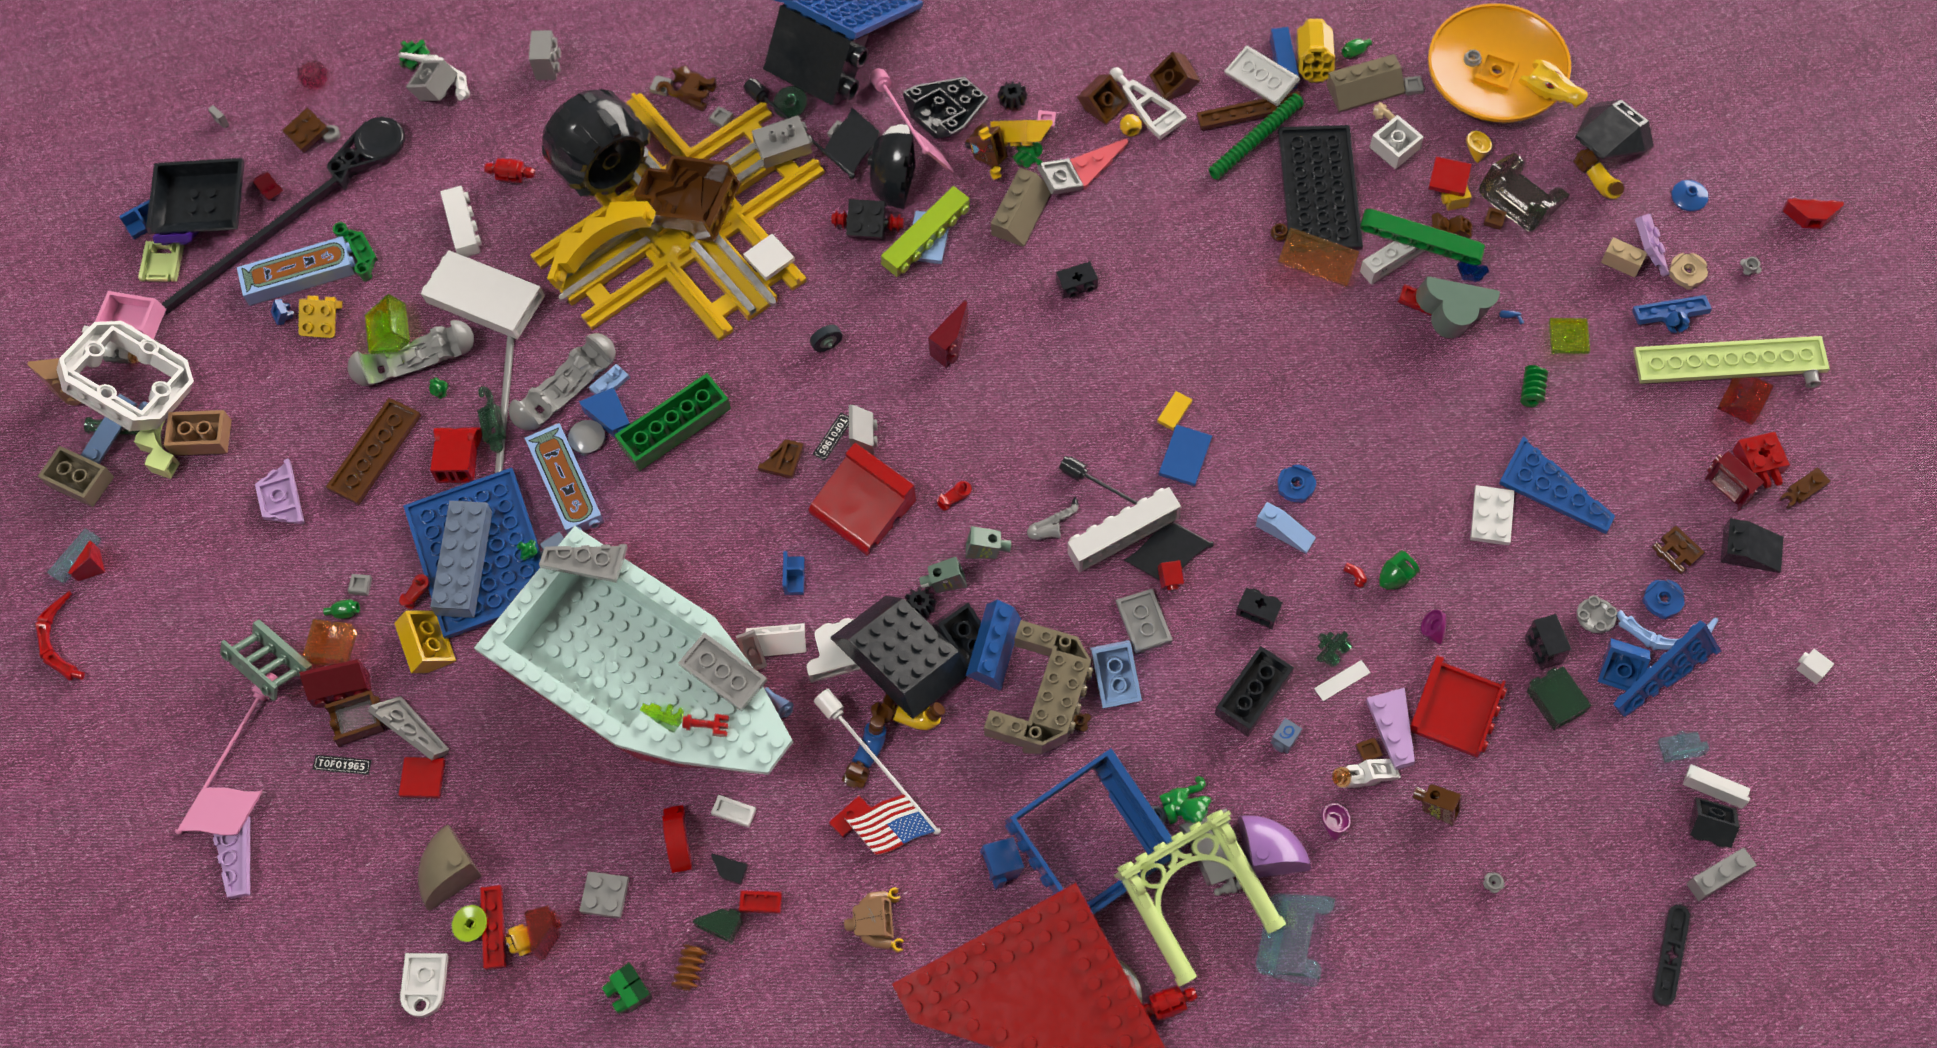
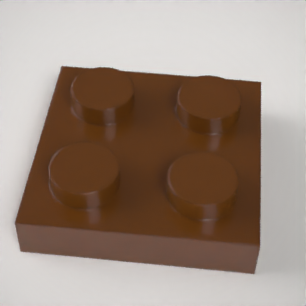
[282,107,330,153]

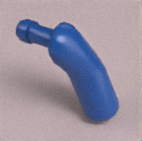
[1499,311,1524,325]

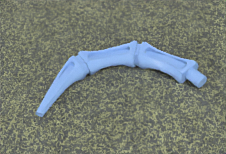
[1616,610,1718,650]

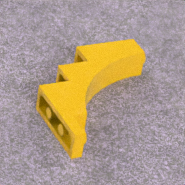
[547,201,656,289]

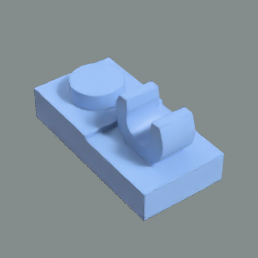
[589,364,630,395]

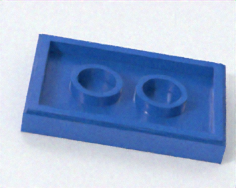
[1159,424,1212,487]

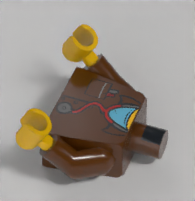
[965,123,1008,180]

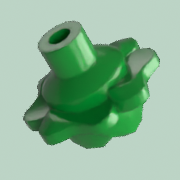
[429,377,448,399]
[517,539,537,561]

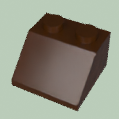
[1149,51,1200,101]
[1077,74,1129,124]

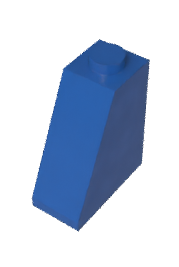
[579,387,630,439]

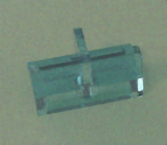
[1658,731,1709,762]

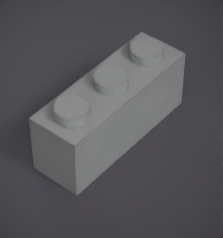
[1686,848,1756,901]

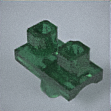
[1315,631,1352,667]

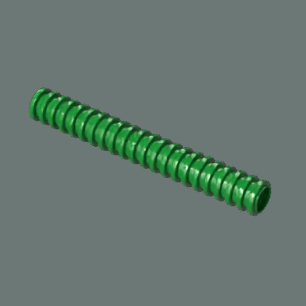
[1208,93,1304,180]

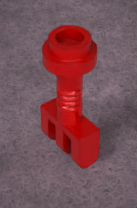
[682,714,729,737]

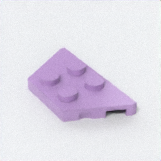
[1635,214,1670,277]
[255,458,305,524]

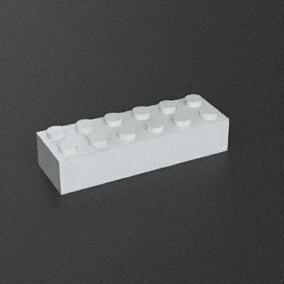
[1068,487,1181,573]

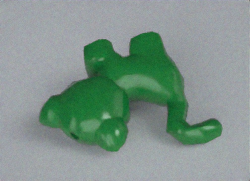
[1159,776,1211,825]

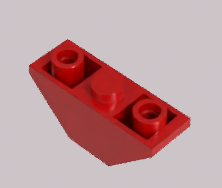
[1783,198,1844,229]

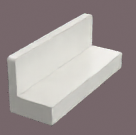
[746,623,806,656]
[1683,764,1750,809]

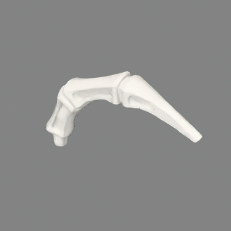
[399,53,470,101]

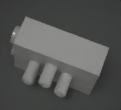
[752,115,813,168]

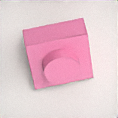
[1037,110,1056,131]

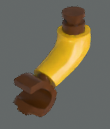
[1573,148,1625,199]
[870,694,945,730]

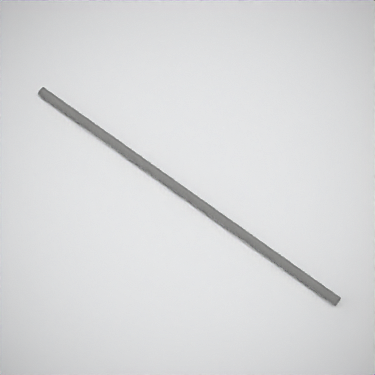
[495,336,514,473]

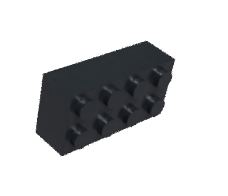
[1215,646,1294,737]

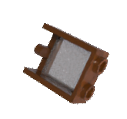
[325,690,385,747]

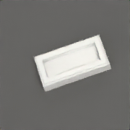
[711,795,757,828]

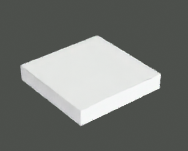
[743,234,795,281]

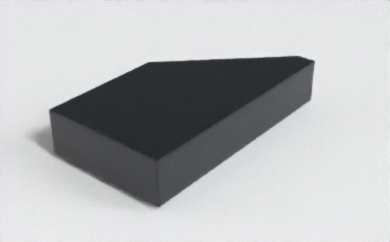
[711,853,748,885]

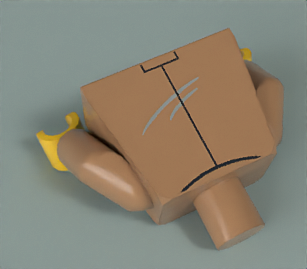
[844,887,904,953]

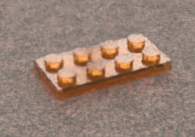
[1277,227,1359,287]

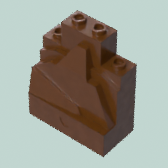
[633,155,740,242]

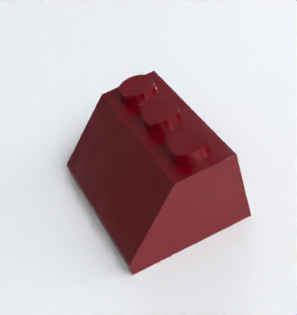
[299,659,372,708]

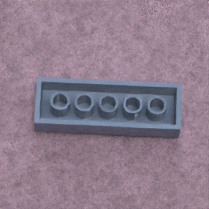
[430,501,492,618]

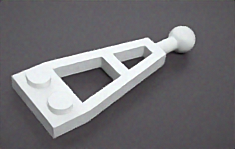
[1109,67,1187,140]

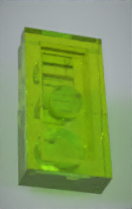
[640,703,684,728]

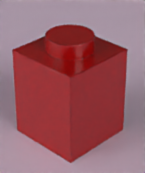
[1158,560,1184,591]

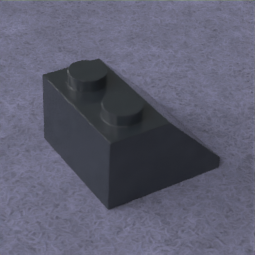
[1689,797,1740,848]

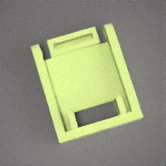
[139,241,184,282]

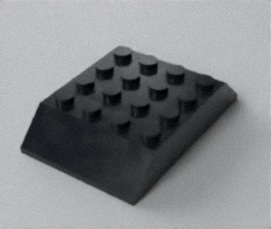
[830,596,967,719]

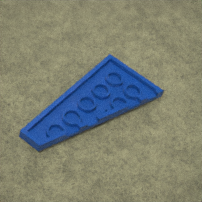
[1499,436,1615,534]
[1613,620,1721,717]

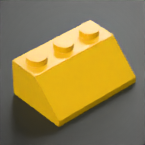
[990,120,1053,146]
[394,611,456,673]

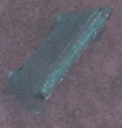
[1256,893,1336,987]

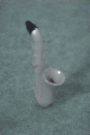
[1027,497,1079,540]

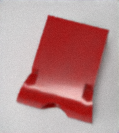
[430,427,482,483]

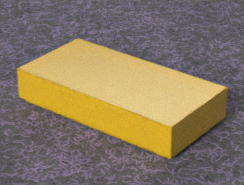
[1157,391,1192,431]

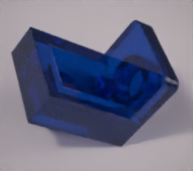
[1457,261,1489,282]

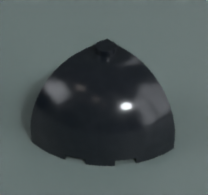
[868,133,916,209]

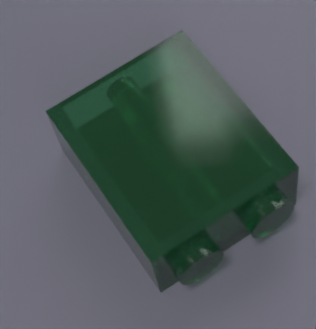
[1526,666,1592,731]

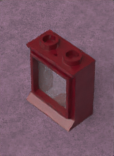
[1705,451,1764,511]

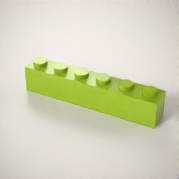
[881,186,970,277]

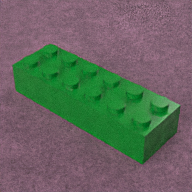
[614,373,731,471]

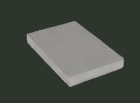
[1116,588,1173,654]

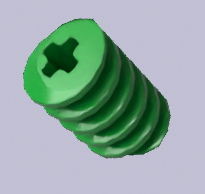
[1520,365,1549,407]

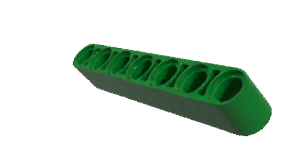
[1360,209,1485,265]

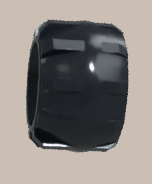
[542,89,651,197]

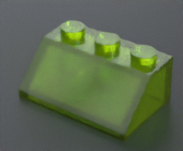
[365,294,410,354]

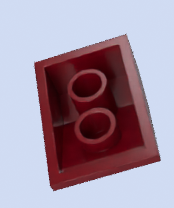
[928,300,969,368]

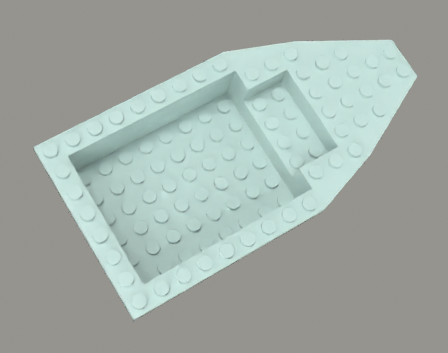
[474,526,793,775]

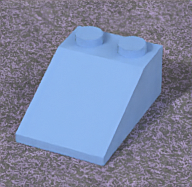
[1090,640,1142,708]

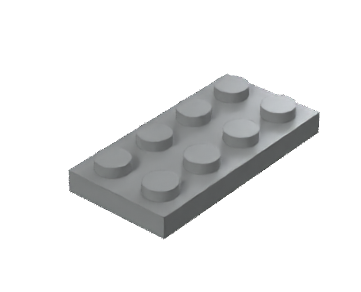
[678,633,767,712]

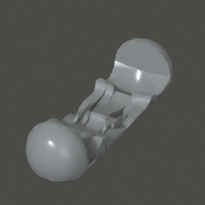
[347,320,474,386]
[509,333,616,431]

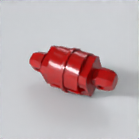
[484,158,535,183]
[1143,985,1197,1021]

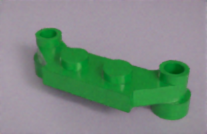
[332,222,378,281]

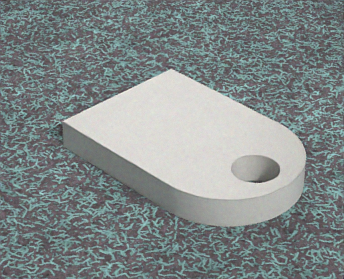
[400,953,449,1017]

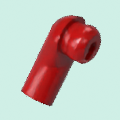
[1343,562,1367,588]

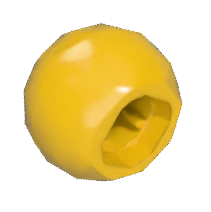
[1120,114,1142,137]

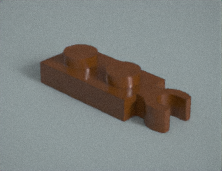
[1779,467,1831,509]

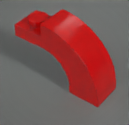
[662,805,692,873]

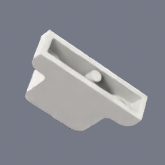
[807,618,861,683]

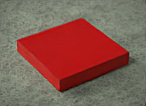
[1428,156,1472,197]
[399,757,445,799]

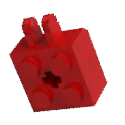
[1732,431,1790,489]

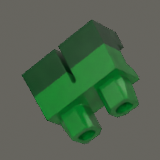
[602,962,653,1015]

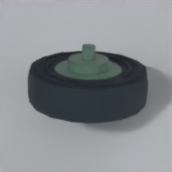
[810,324,843,352]

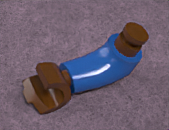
[842,716,886,789]

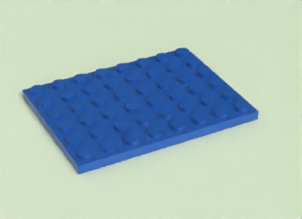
[774,0,923,40]
[403,468,542,639]

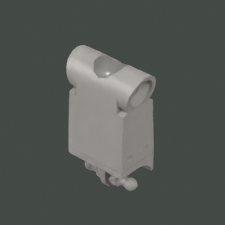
[1179,808,1242,896]

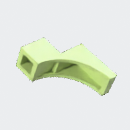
[134,421,180,479]

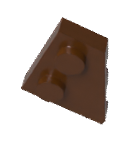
[757,439,804,479]

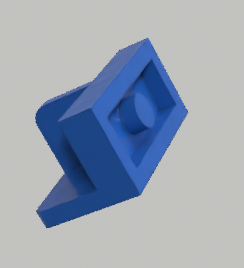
[119,199,150,239]
[782,551,805,595]

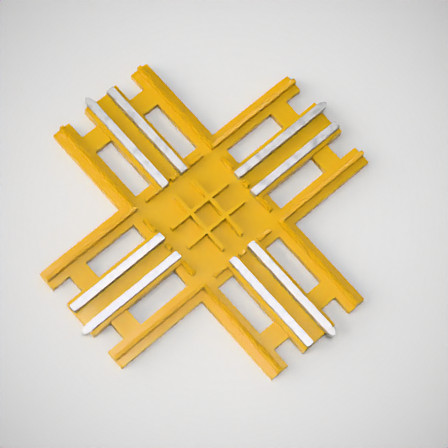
[530,92,825,341]

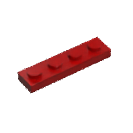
[480,885,506,970]

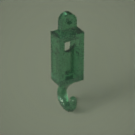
[477,386,506,453]

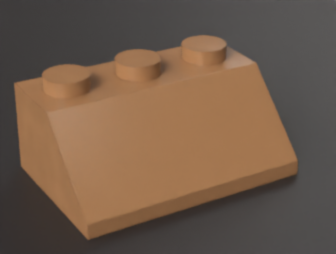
[27,358,82,406]

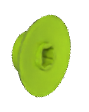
[452,905,487,942]

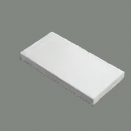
[1224,45,1300,106]

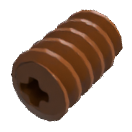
[671,944,708,992]

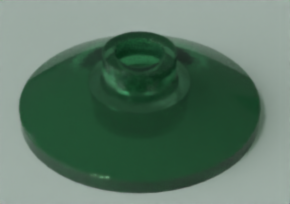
[773,86,807,119]

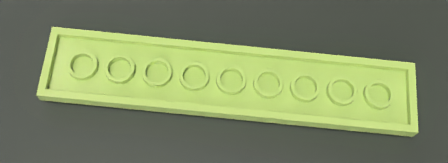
[1633,336,1830,384]

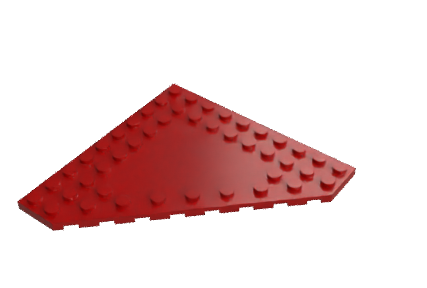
[892,883,1166,1048]

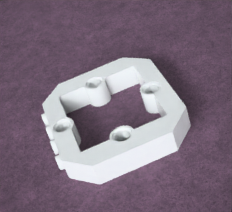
[57,321,193,431]

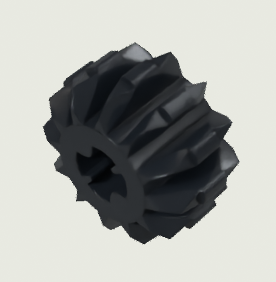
[998,81,1027,111]
[905,587,936,618]

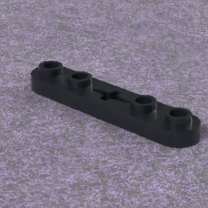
[1652,904,1690,1007]

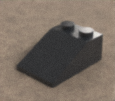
[1720,518,1784,573]
[931,602,981,671]

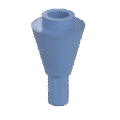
[765,687,793,718]

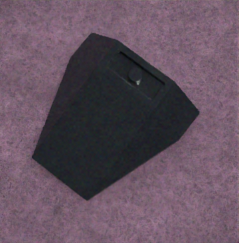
[903,77,988,139]
[1575,99,1654,159]

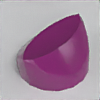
[1421,609,1446,645]
[1321,803,1351,840]

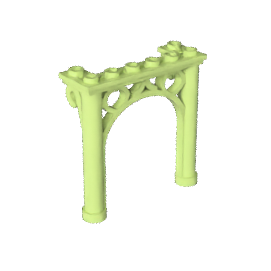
[1114,810,1286,986]

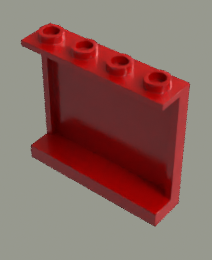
[1410,655,1507,758]

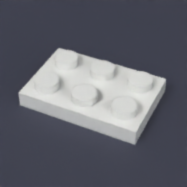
[1470,485,1514,546]

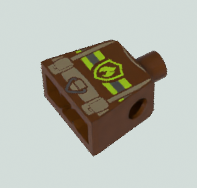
[1412,784,1462,826]

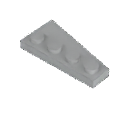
[539,544,628,583]
[368,696,449,760]

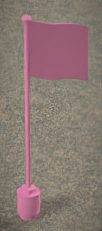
[870,68,954,174]
[175,672,278,836]

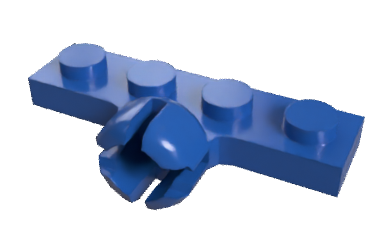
[1632,295,1712,334]

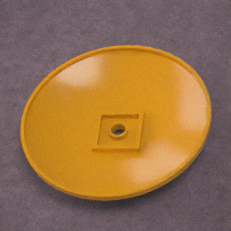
[1428,3,1571,122]

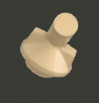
[1373,102,1395,121]

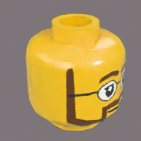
[505,924,536,956]

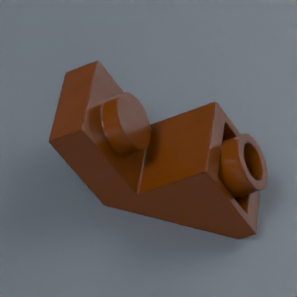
[1432,212,1472,238]

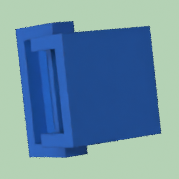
[980,837,1024,890]

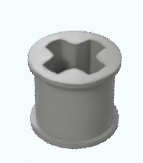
[1803,369,1821,388]

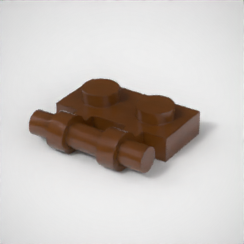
[1651,525,1705,575]

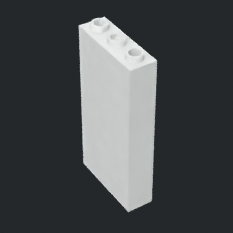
[421,250,545,340]

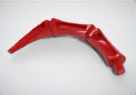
[35,590,85,681]

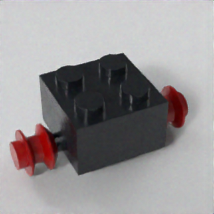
[831,199,904,240]

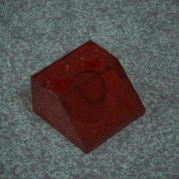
[1717,377,1774,425]
[524,905,562,961]

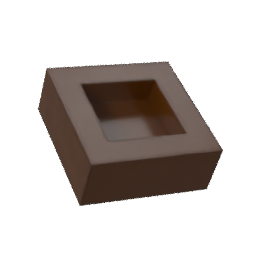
[1483,207,1507,230]
[1355,737,1383,762]

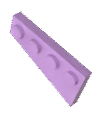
[1366,688,1415,770]
[213,816,250,899]

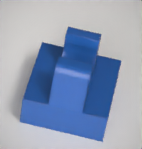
[271,299,294,325]

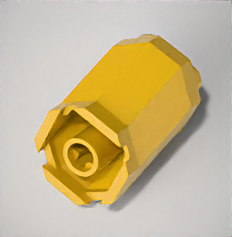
[1296,19,1335,82]

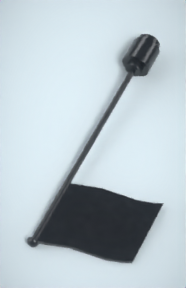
[744,78,880,180]
[1059,456,1214,581]

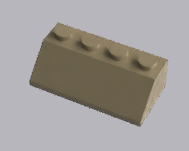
[1326,54,1405,113]
[991,167,1051,247]

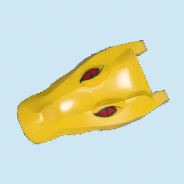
[1519,60,1588,108]

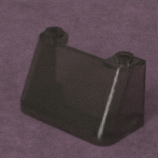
[1479,152,1570,231]

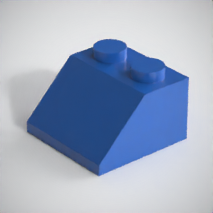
[1597,638,1650,691]

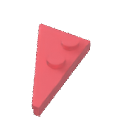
[1070,138,1128,190]

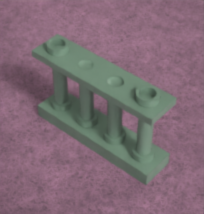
[220,619,312,701]

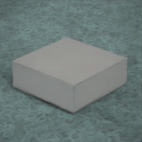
[650,75,673,97]
[1403,76,1424,96]
[208,105,229,128]
[709,106,734,128]
[348,574,372,596]

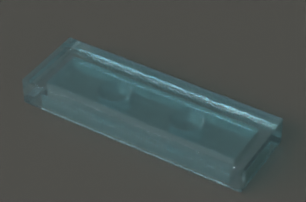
[47,528,101,584]

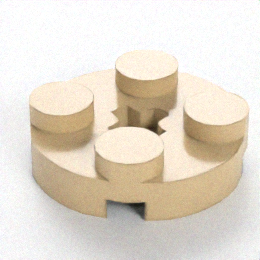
[1669,253,1708,290]

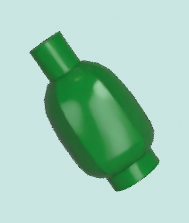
[1341,38,1372,58]
[323,599,360,619]

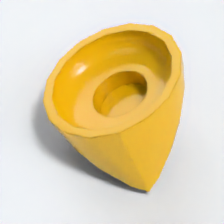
[1466,131,1492,163]

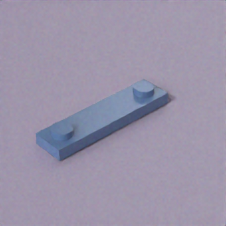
[81,394,137,464]

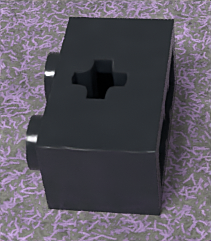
[1056,261,1098,299]
[1236,588,1283,629]

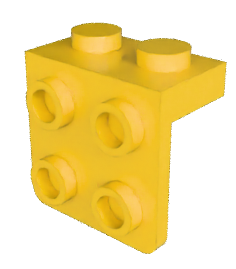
[298,295,343,338]

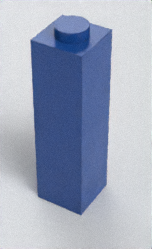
[1270,27,1299,89]

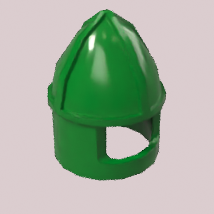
[1379,550,1420,590]

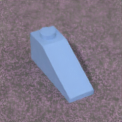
[1256,502,1316,554]

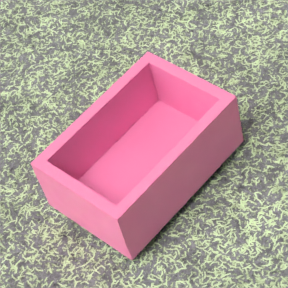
[95,291,166,340]

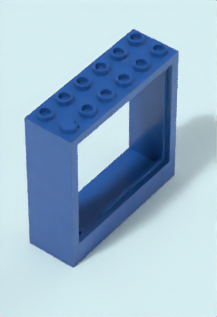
[1004,748,1182,914]

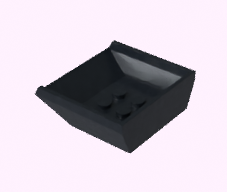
[146,158,245,234]

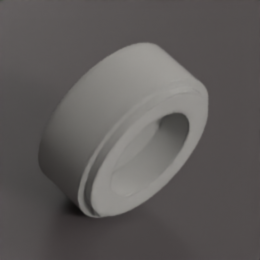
[323,125,341,143]

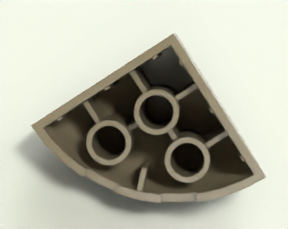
[418,824,482,911]

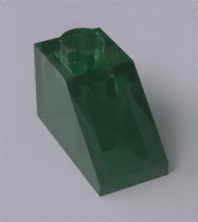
[693,908,743,944]

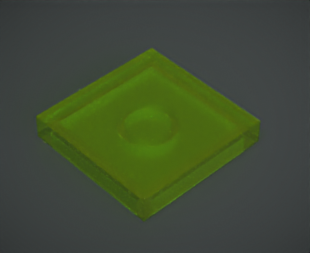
[1549,318,1590,354]

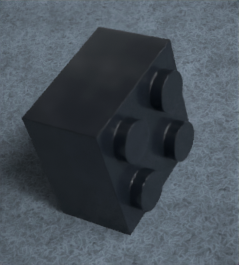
[1525,614,1572,670]

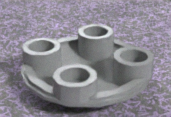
[568,420,606,456]
[1577,595,1617,633]

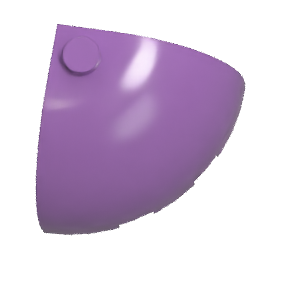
[1238,815,1311,878]

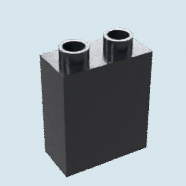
[763,4,869,105]

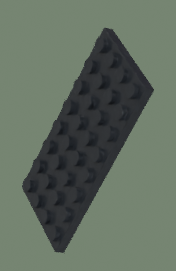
[1278,125,1363,253]

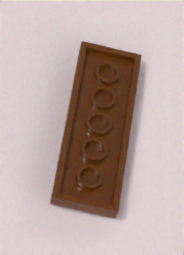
[326,398,421,505]

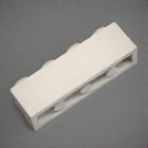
[440,186,482,257]

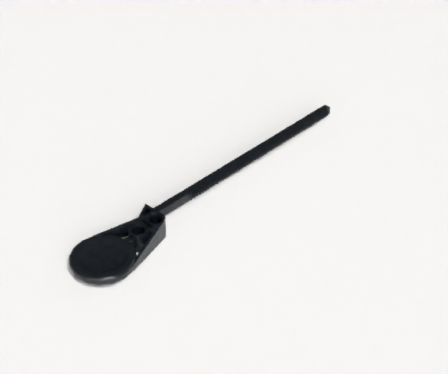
[162,116,405,315]

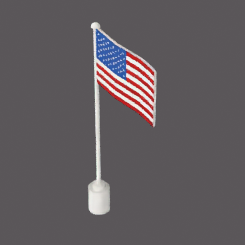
[813,689,941,855]

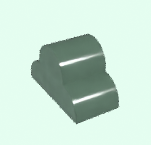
[1416,276,1500,338]

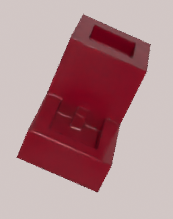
[251,171,284,200]

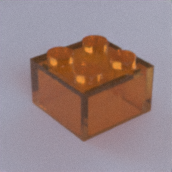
[303,619,357,666]

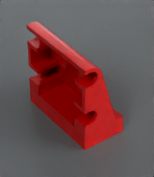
[809,443,916,556]

